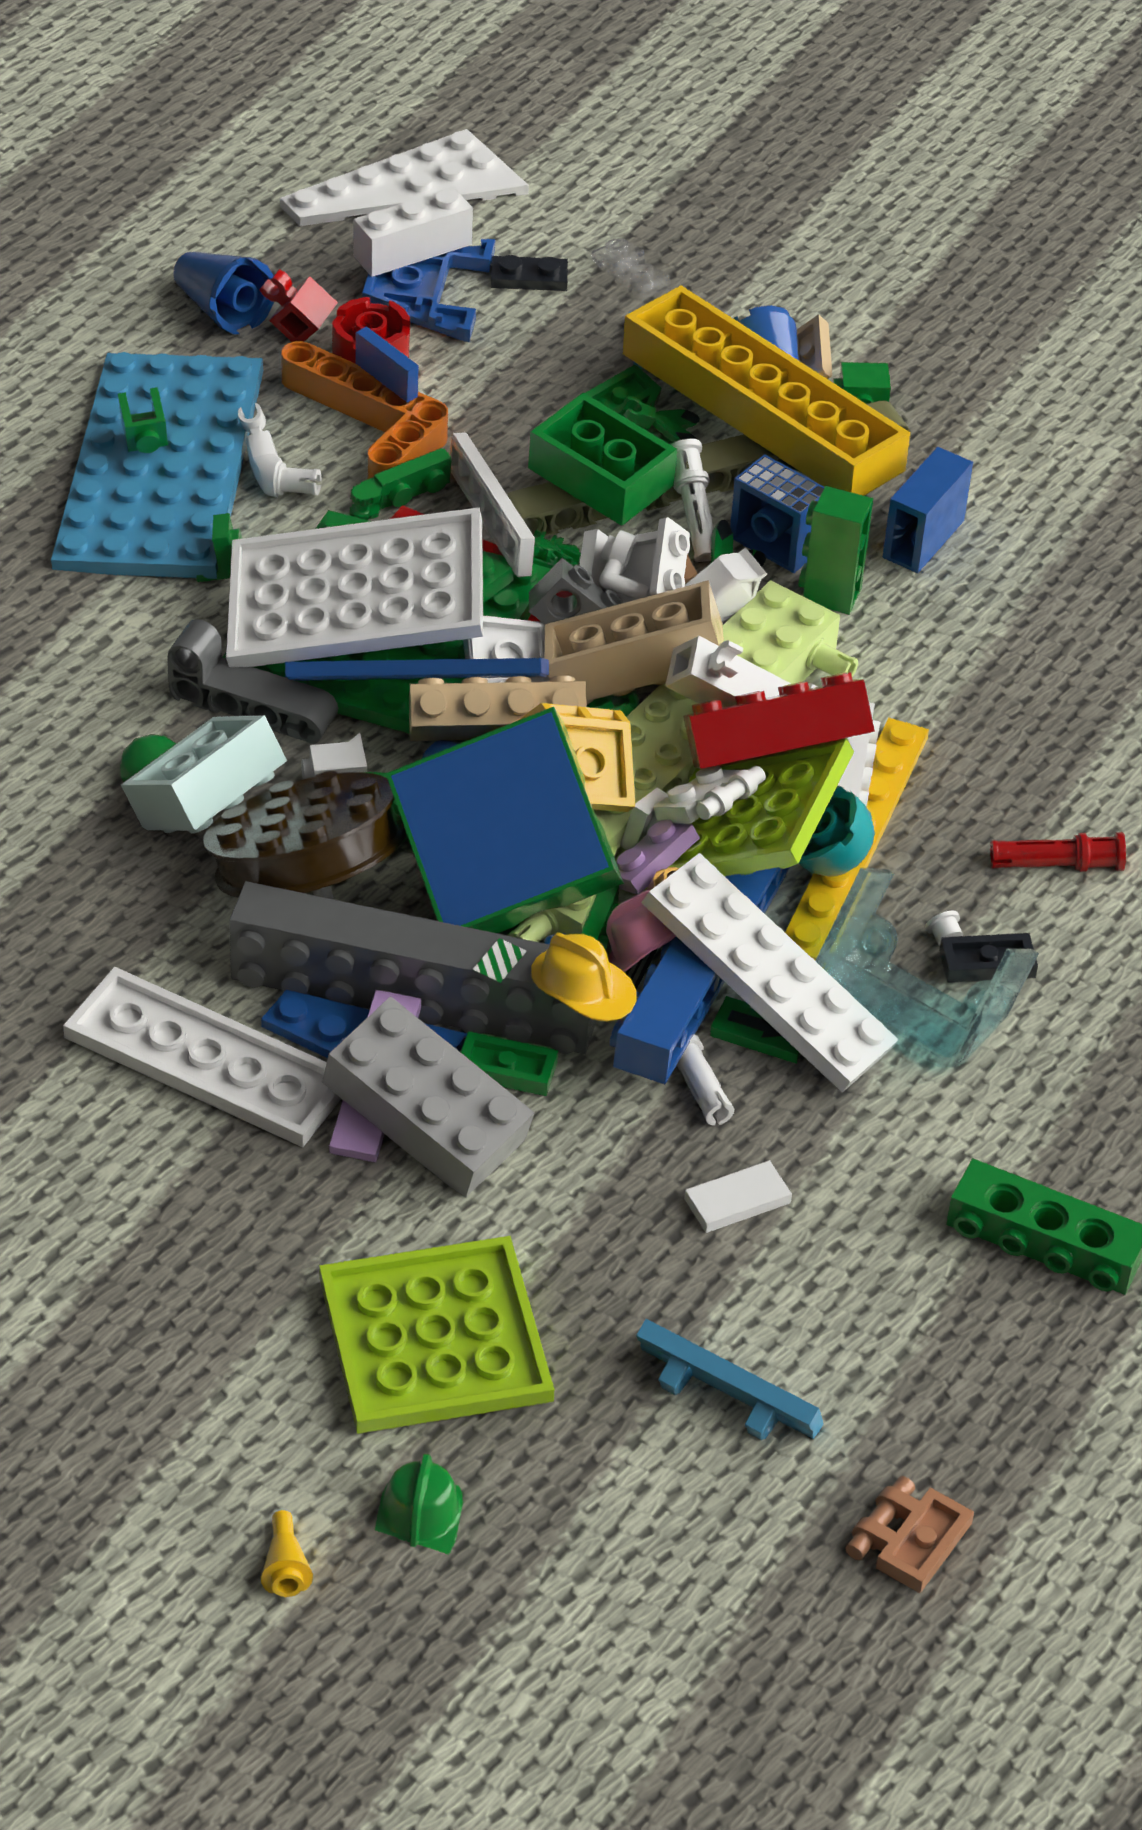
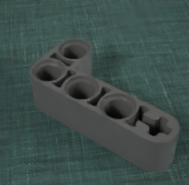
[167,619,339,744]

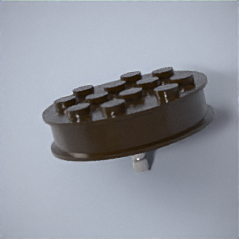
[203,771,407,899]

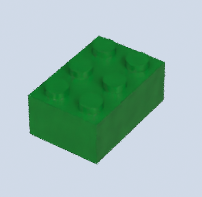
[528,393,677,526]

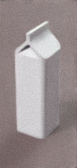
[685,547,767,624]

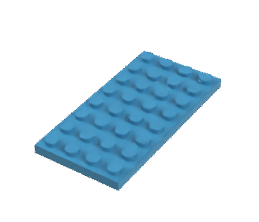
[51,352,264,579]

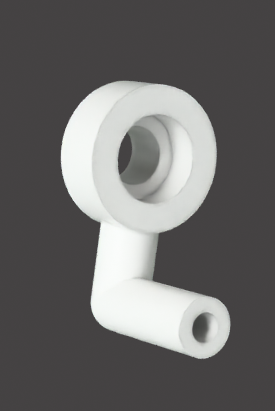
[599,530,650,600]

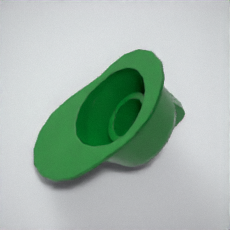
[375,1454,463,1555]

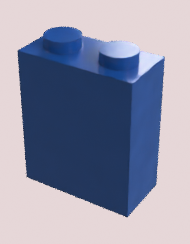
[882,447,973,573]

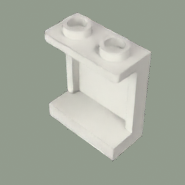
[579,517,690,603]

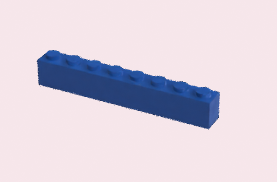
[610,867,790,1085]

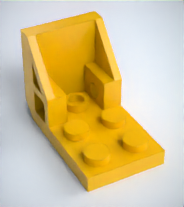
[517,703,635,812]

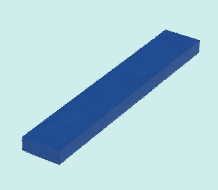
[285,658,549,681]

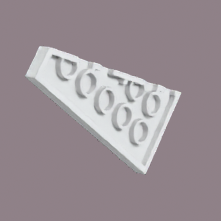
[280,129,529,226]

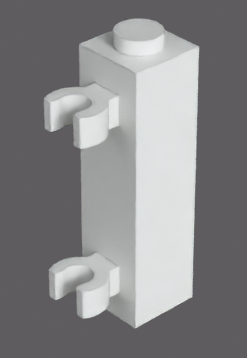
[665,636,817,707]

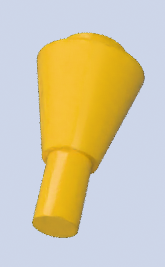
[261,1510,313,1597]

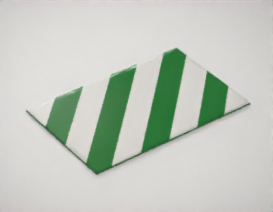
[472,938,527,983]

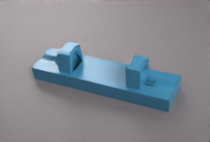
[636,1319,824,1440]

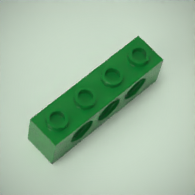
[946,1158,1142,1295]

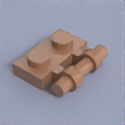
[846,1476,974,1593]

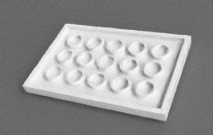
[226,507,483,667]

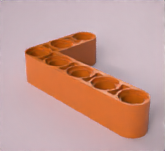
[281,341,448,480]

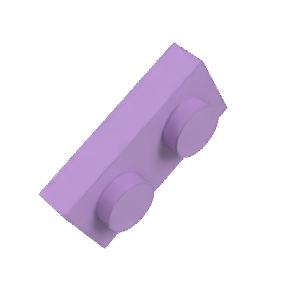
[617,819,700,894]

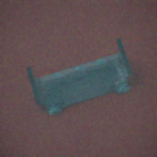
[815,868,1039,1068]

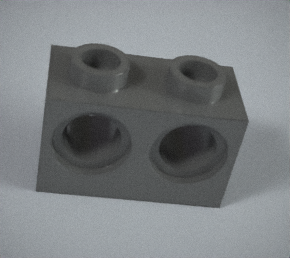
[528,558,624,624]

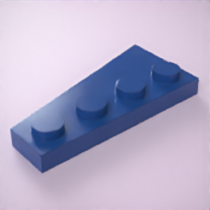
[261,990,467,1058]

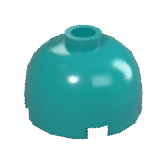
[799,785,875,877]

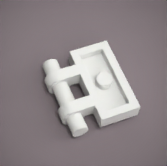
[653,765,766,824]

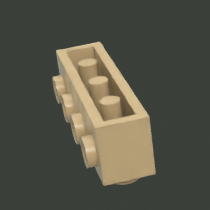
[409,676,587,741]

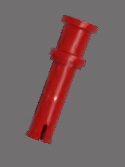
[990,832,1126,872]

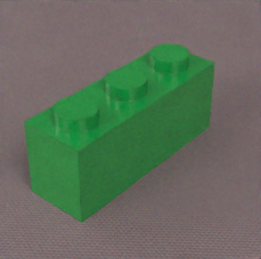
[798,486,873,615]

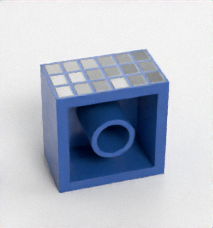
[730,454,825,573]

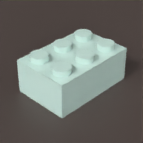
[121,715,287,833]

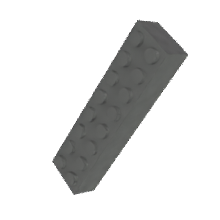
[229,881,597,1054]

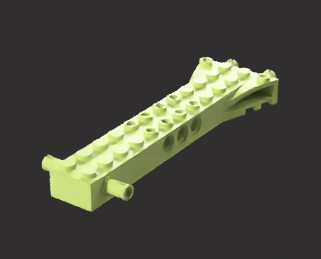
[507,580,858,942]

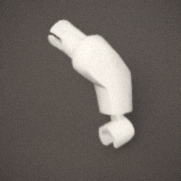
[238,403,322,498]

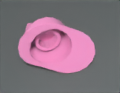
[606,890,676,972]

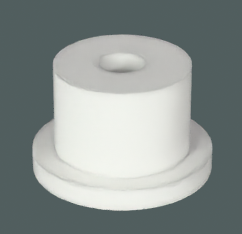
[925,911,963,946]

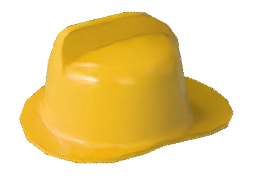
[531,933,637,1022]

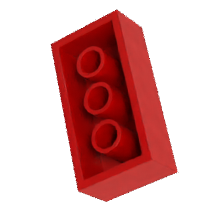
[683,672,875,769]

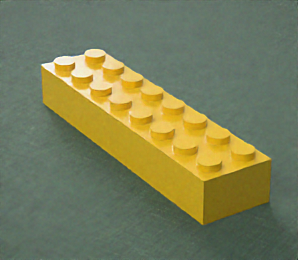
[623,285,910,496]

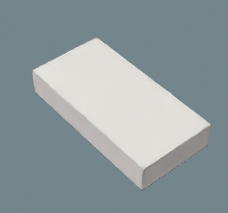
[684,1160,792,1233]

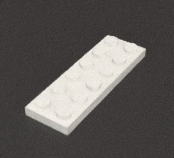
[641,853,899,1092]
[63,967,342,1147]

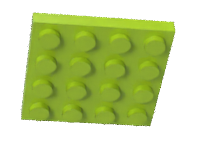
[645,738,854,890]
[319,1235,555,1434]

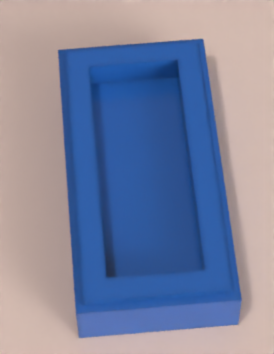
[356,327,419,402]

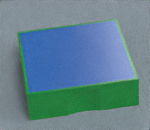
[386,706,624,933]

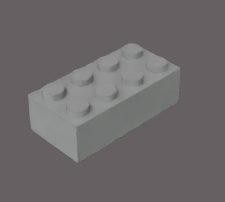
[322,996,535,1197]

